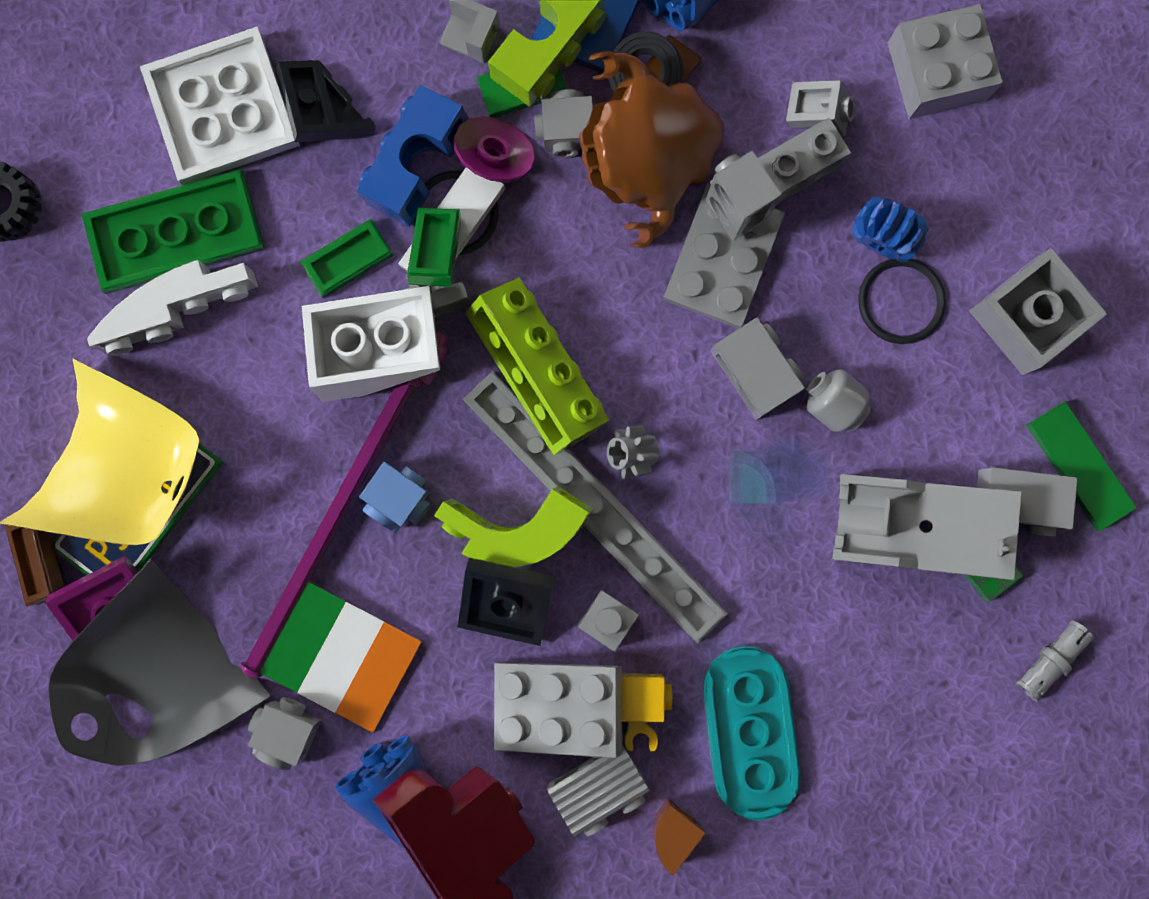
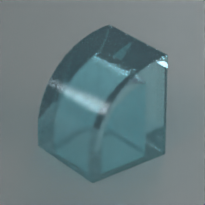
[728,451,776,505]

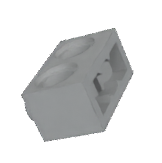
[758,117,851,205]
[706,151,782,241]

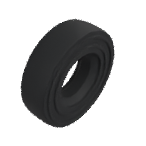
[609,31,683,92]

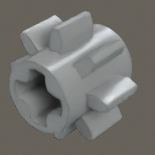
[607,425,660,479]

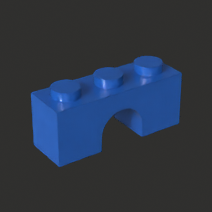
[356,85,469,228]

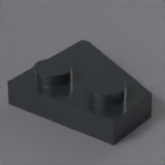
[277,60,376,142]

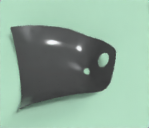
[48,560,270,766]

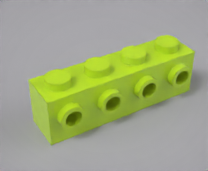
[465,277,609,455]

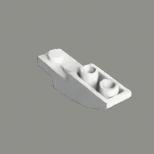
[87,260,258,356]

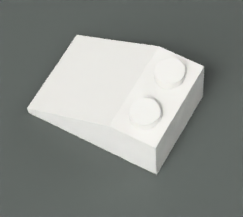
[302,286,440,402]

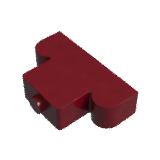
[372,766,535,899]

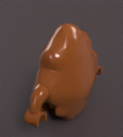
[579,51,724,248]

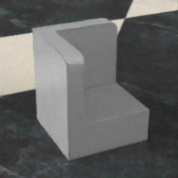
[440,0,500,63]

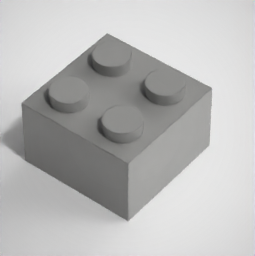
[887,4,1003,119]
[969,248,1107,375]

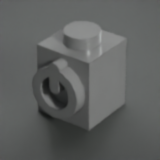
[534,89,593,158]
[248,697,321,770]

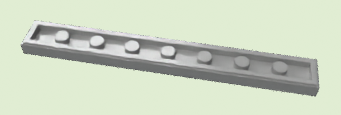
[462,371,728,643]

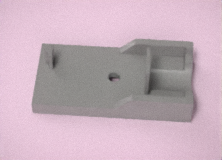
[832,474,1022,580]

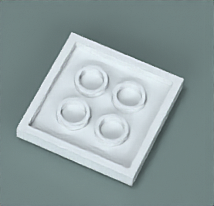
[140,26,300,185]

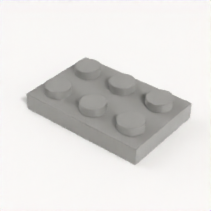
[663,183,785,329]
[494,662,622,758]

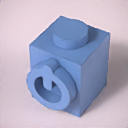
[359,462,431,533]

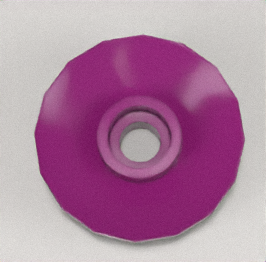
[453,116,535,183]

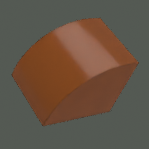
[653,798,705,876]

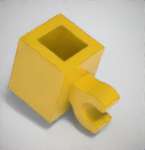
[621,673,672,751]

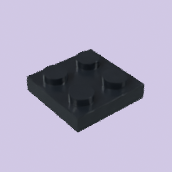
[457,557,555,646]

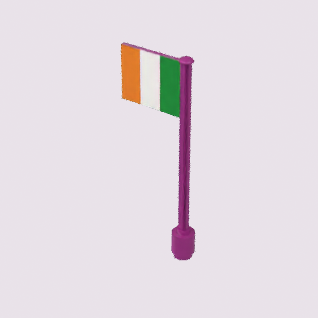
[240,331,450,733]

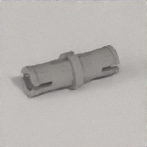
[1015,620,1095,702]

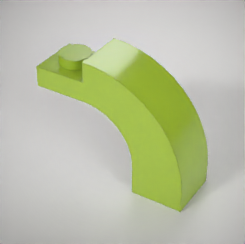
[434,486,594,567]

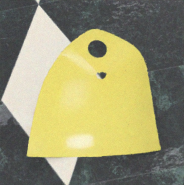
[0,359,199,545]

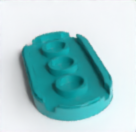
[703,646,801,821]

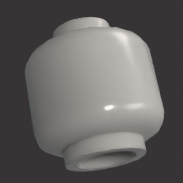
[807,369,871,432]

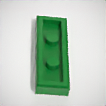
[1026,401,1136,531]

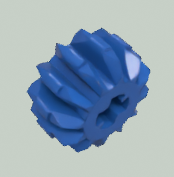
[851,197,929,262]

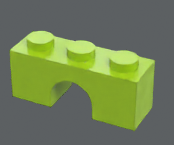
[488,0,607,107]

